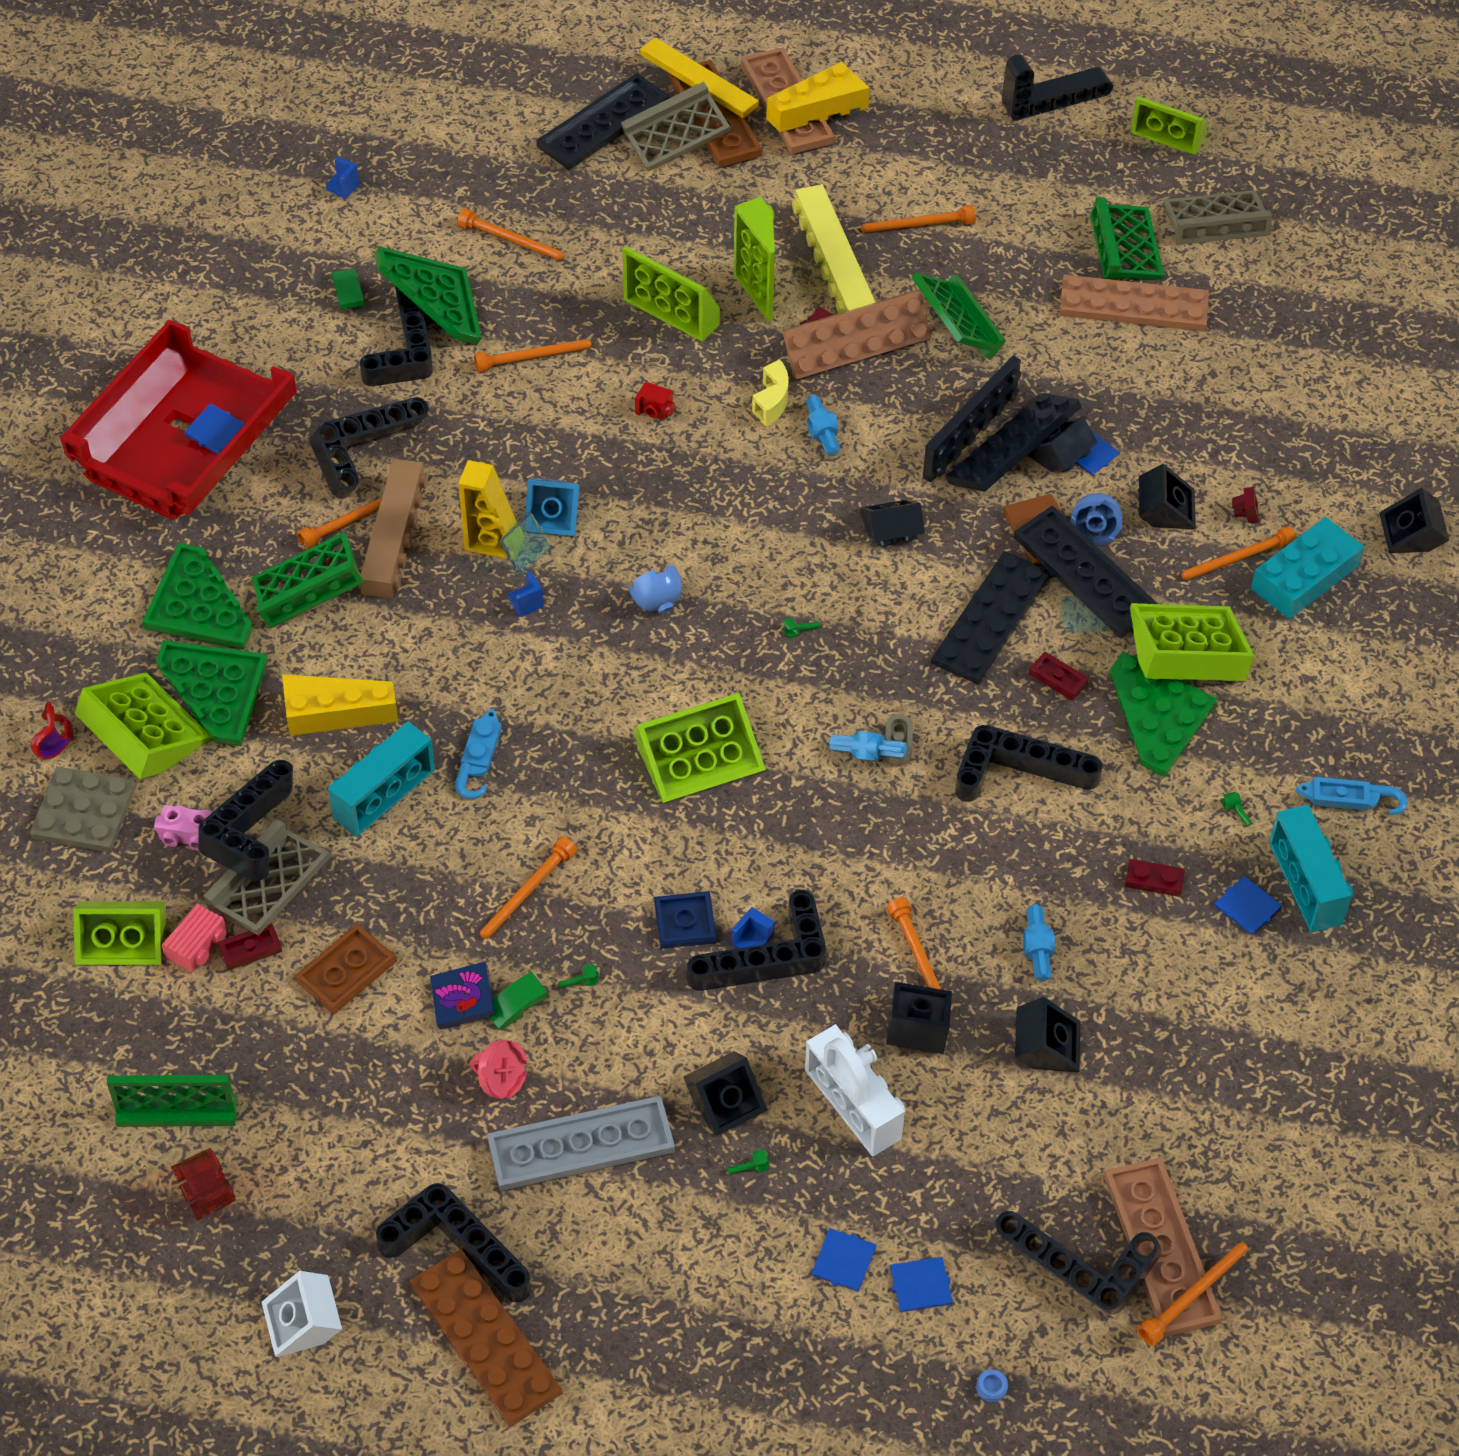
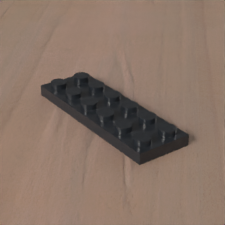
[536,73,669,170]
[923,355,1021,483]
[946,393,1082,492]
[1013,505,1158,639]
[931,551,1050,685]

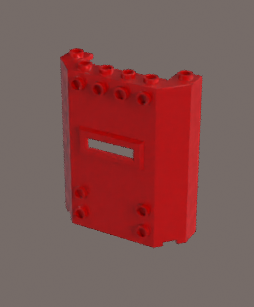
[60,319,297,520]

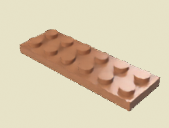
[741,47,835,154]
[1059,274,1209,331]
[782,290,932,379]
[1104,1157,1222,1337]

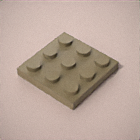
[29,766,137,853]

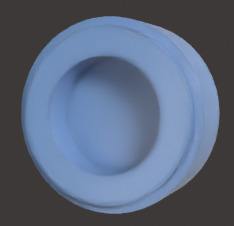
[976,1369,1008,1403]

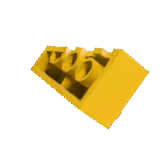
[766,61,870,132]
[458,460,523,560]
[282,674,398,736]

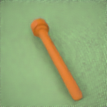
[861,205,975,233]
[457,208,564,260]
[474,339,592,373]
[297,498,382,550]
[1181,526,1297,580]
[480,836,577,939]
[887,897,941,989]
[1137,1242,1248,1346]

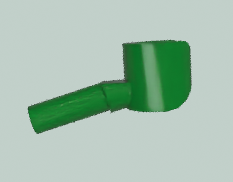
[782,617,820,638]
[1221,792,1253,827]
[558,964,599,989]
[727,1150,769,1175]

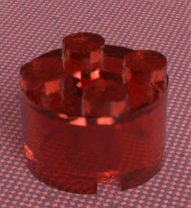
[171,1148,236,1221]

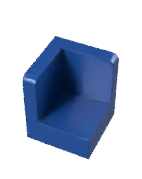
[326,157,359,199]
[508,571,543,617]
[731,907,775,948]

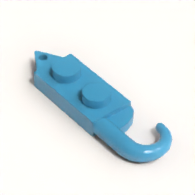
[455,708,502,799]
[1295,777,1408,815]

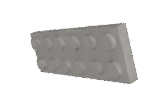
[487,1096,675,1191]

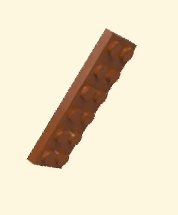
[668,60,762,168]
[409,1249,563,1427]

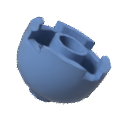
[1071,493,1123,546]
[628,565,682,614]

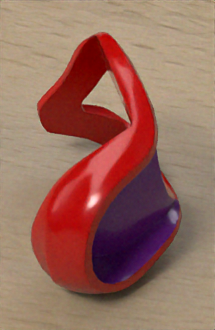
[30,701,73,759]

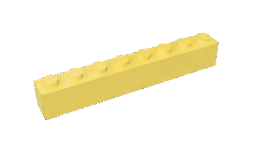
[792,184,875,314]

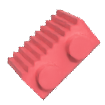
[162,903,227,972]

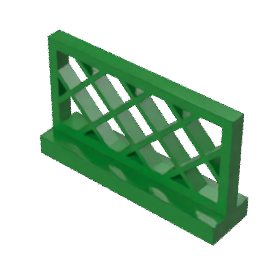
[1090,197,1164,280]
[911,272,1006,359]
[251,532,364,628]
[107,1075,238,1127]

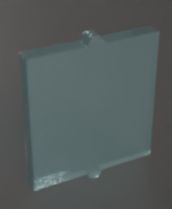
[499,513,550,575]
[1061,596,1112,633]

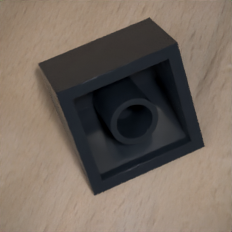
[1027,417,1098,473]
[1138,464,1196,530]
[1379,488,1449,553]
[859,499,925,546]
[886,982,952,1054]
[1015,997,1081,1072]
[683,1051,767,1136]

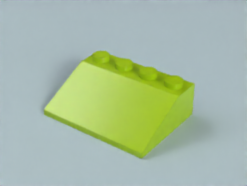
[734,196,775,322]
[622,246,720,342]
[1130,603,1254,681]
[75,672,211,779]
[633,693,766,803]

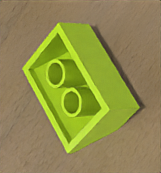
[1131,96,1209,155]
[73,901,166,965]

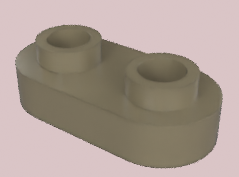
[885,714,913,765]

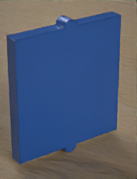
[184,403,245,455]
[1075,433,1120,475]
[1214,876,1282,935]
[811,1228,877,1292]
[890,1257,953,1313]

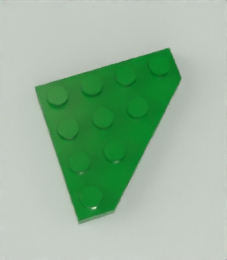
[374,246,481,345]
[142,543,253,650]
[156,640,268,746]
[1109,651,1217,777]

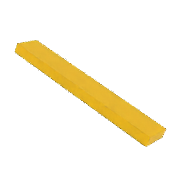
[640,37,759,118]

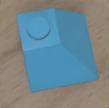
[524,477,580,536]

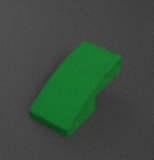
[331,268,365,309]
[489,971,547,1031]

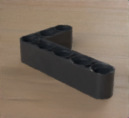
[1002,54,1113,121]
[360,286,433,386]
[310,397,429,499]
[955,725,1103,802]
[198,760,293,881]
[687,890,826,991]
[376,1183,531,1303]
[995,1211,1161,1314]

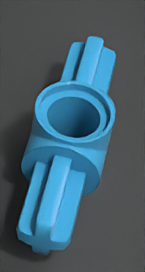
[806,395,840,457]
[829,731,907,761]
[1023,904,1055,982]

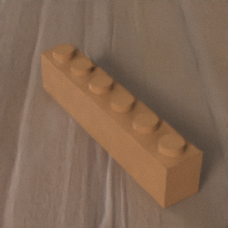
[360,459,428,598]

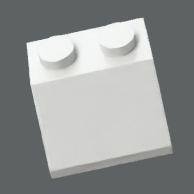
[262,1271,342,1357]

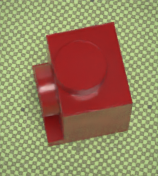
[635,381,675,420]

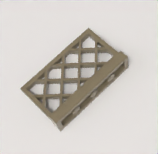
[621,82,731,171]
[1163,190,1272,245]
[203,819,331,936]

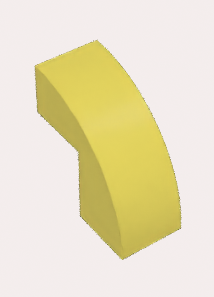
[752,359,789,427]

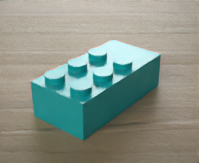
[1251,517,1365,620]
[328,721,435,837]
[1269,804,1353,933]

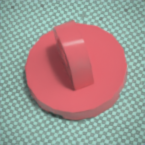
[470,1039,527,1099]

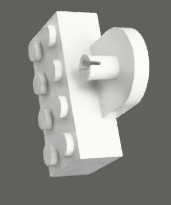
[805,1024,905,1157]

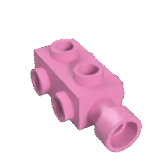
[154,805,212,851]

